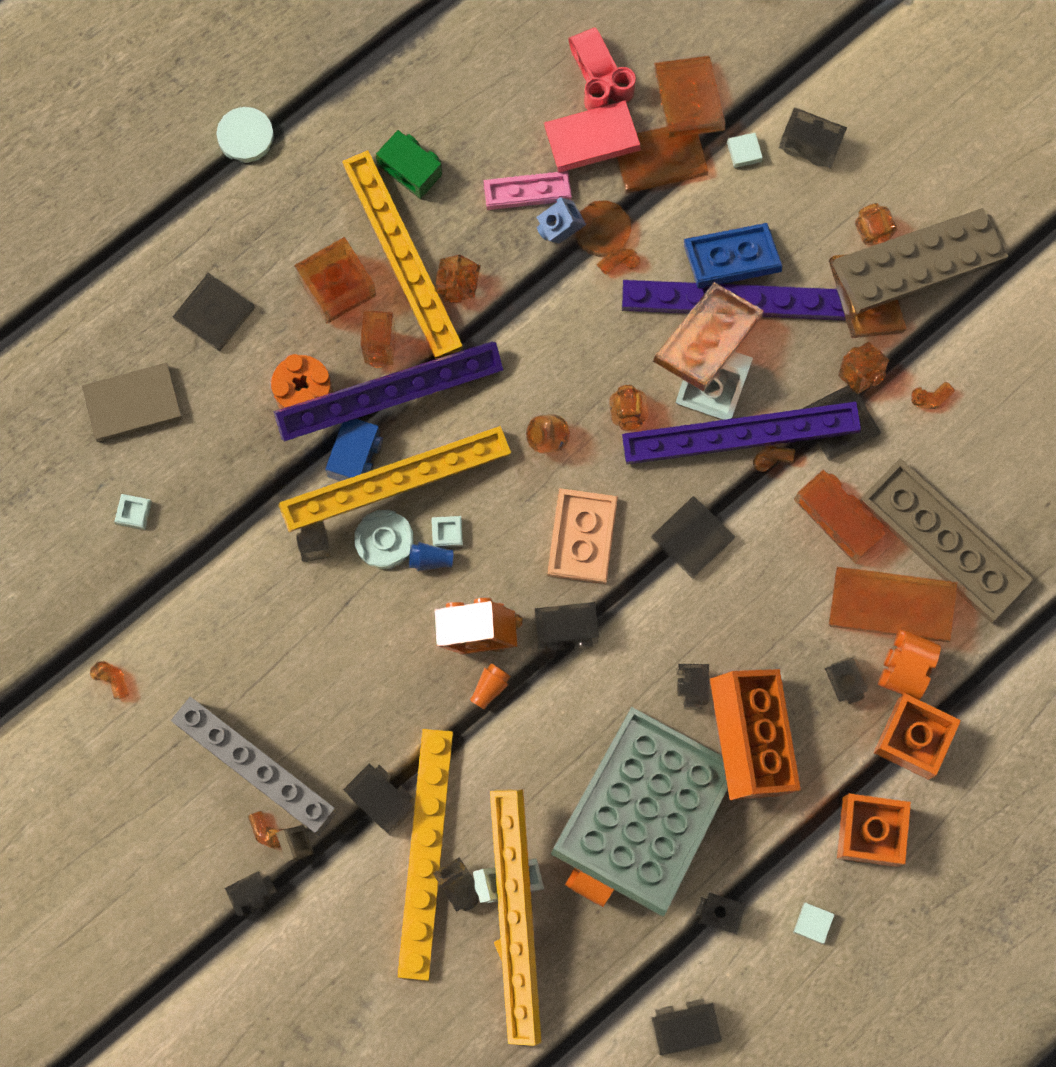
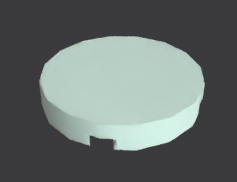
[216,107,274,163]
[354,510,414,569]

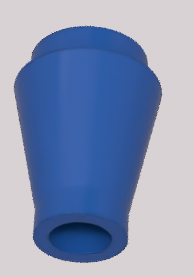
[409,542,453,572]

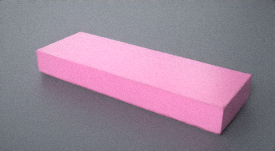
[484,171,572,210]

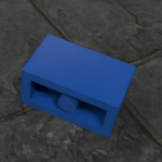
[325,419,383,481]

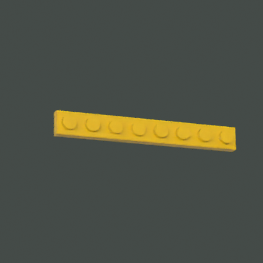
[342,150,463,359]
[278,426,511,533]
[397,729,453,981]
[490,789,542,1046]

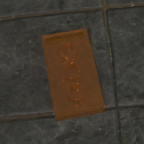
[653,282,764,392]
[829,567,958,643]

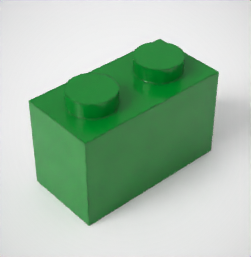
[376,130,442,199]

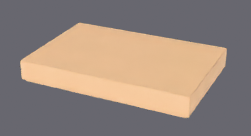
[547,488,618,584]

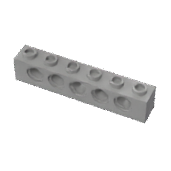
[170,696,338,836]

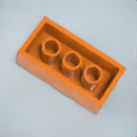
[710,669,801,800]

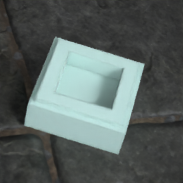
[727,133,763,168]
[114,494,152,530]
[432,516,463,548]
[793,903,834,944]

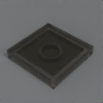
[172,273,255,352]
[802,383,881,461]
[651,496,735,579]

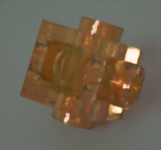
[434,255,481,303]
[838,341,889,394]

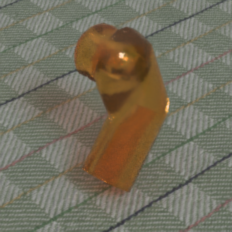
[597,248,641,275]
[911,382,954,409]
[90,661,129,700]
[248,811,283,849]

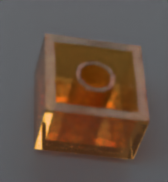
[294,237,377,324]

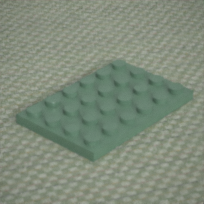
[551,707,728,917]

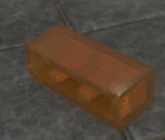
[794,469,886,563]

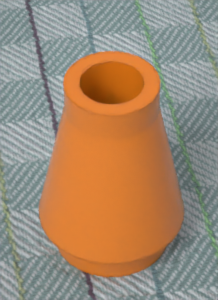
[470,663,511,710]

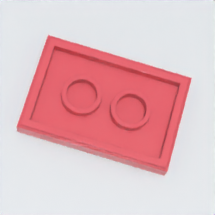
[544,101,641,173]

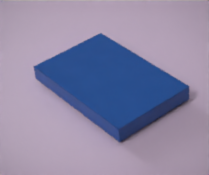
[684,223,782,289]

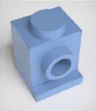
[537,197,586,244]

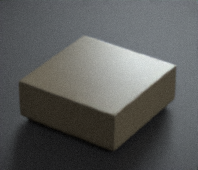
[276,825,314,862]

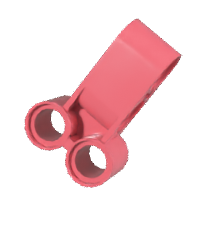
[568,27,636,110]

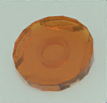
[575,200,631,257]

